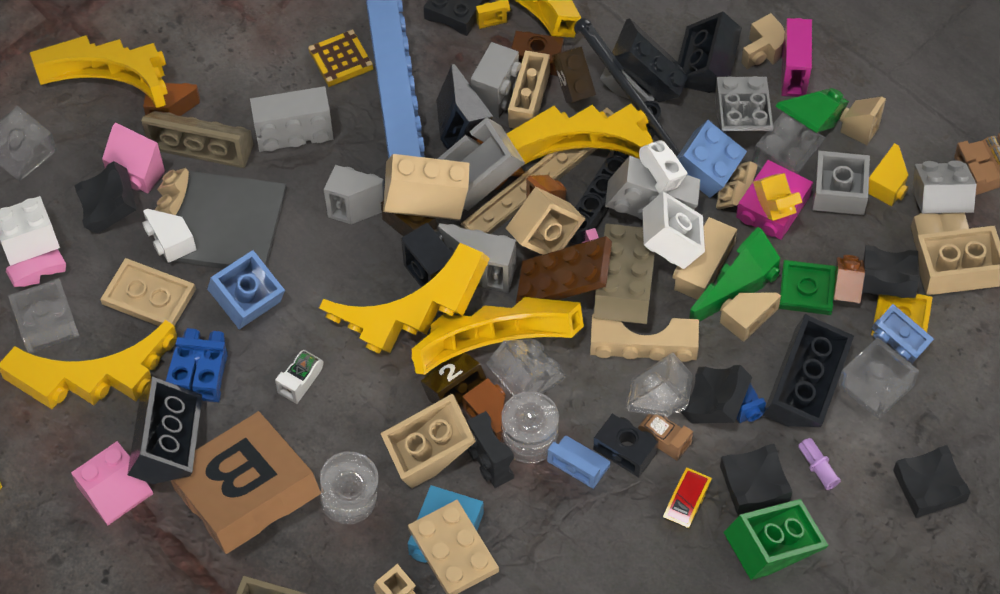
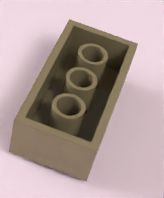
[594,224,655,324]

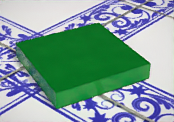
[779,260,836,315]

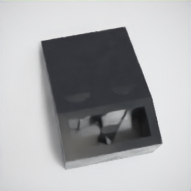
[436,64,493,149]

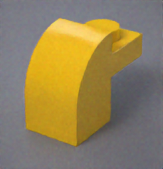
[753,173,802,221]

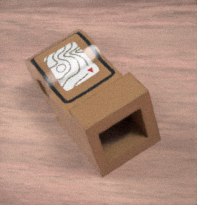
[638,410,693,461]

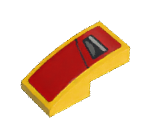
[663,467,712,529]

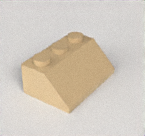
[383,154,470,220]
[917,226,1000,295]

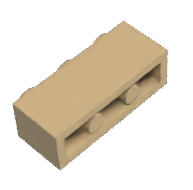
[508,50,550,128]
[673,217,737,300]

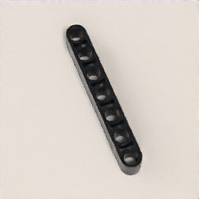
[570,101,661,245]

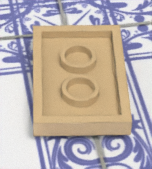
[100,258,196,326]
[408,500,499,594]

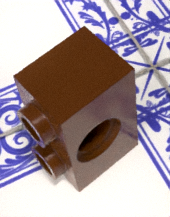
[511,31,564,76]

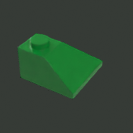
[775,88,849,133]

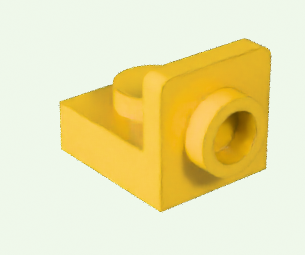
[476,0,510,29]

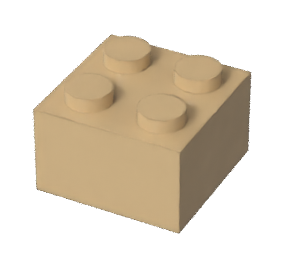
[506,186,585,255]

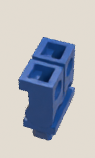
[166,328,228,402]

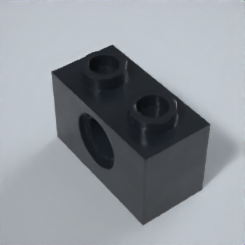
[593,413,658,478]

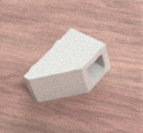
[142,209,196,263]

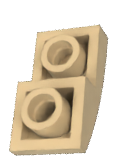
[716,161,758,210]
[155,168,189,215]

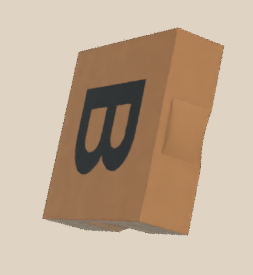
[170,411,321,554]

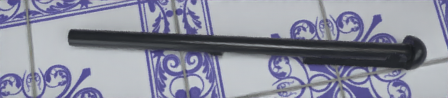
[574,18,680,157]

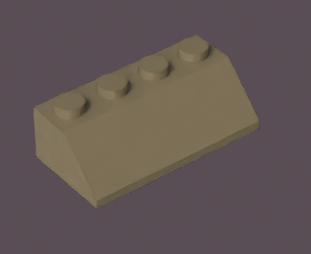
[141,111,254,169]

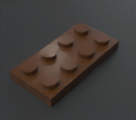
[516,236,612,304]

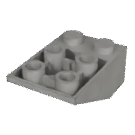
[715,76,773,131]
[438,223,516,293]

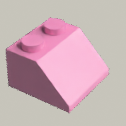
[102,122,165,193]
[71,441,153,526]

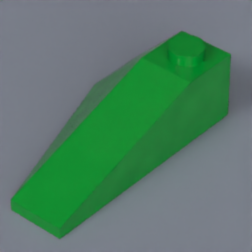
[689,227,781,322]

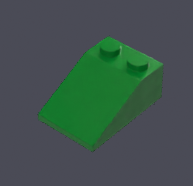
[723,499,829,580]

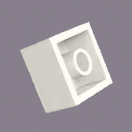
[643,191,705,269]
[0,196,60,266]

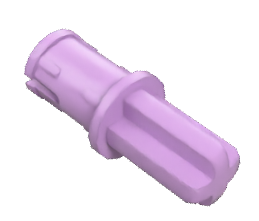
[798,438,841,490]

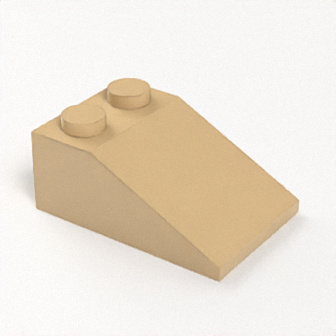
[380,394,476,489]

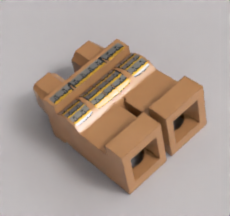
[954,133,1000,195]

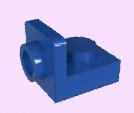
[737,383,766,423]

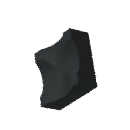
[423,0,489,36]
[75,161,137,234]
[862,245,919,298]
[680,365,752,424]
[467,411,514,488]
[720,444,792,515]
[893,445,971,518]

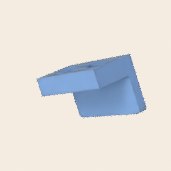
[547,436,610,489]

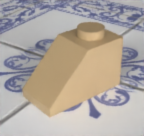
[840,97,886,145]
[720,293,781,342]

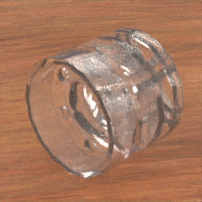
[502,391,559,463]
[319,452,378,524]

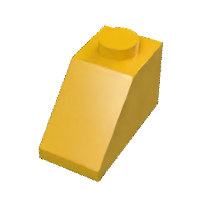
[868,143,909,207]

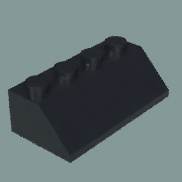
[763,314,854,427]
[127,376,202,484]

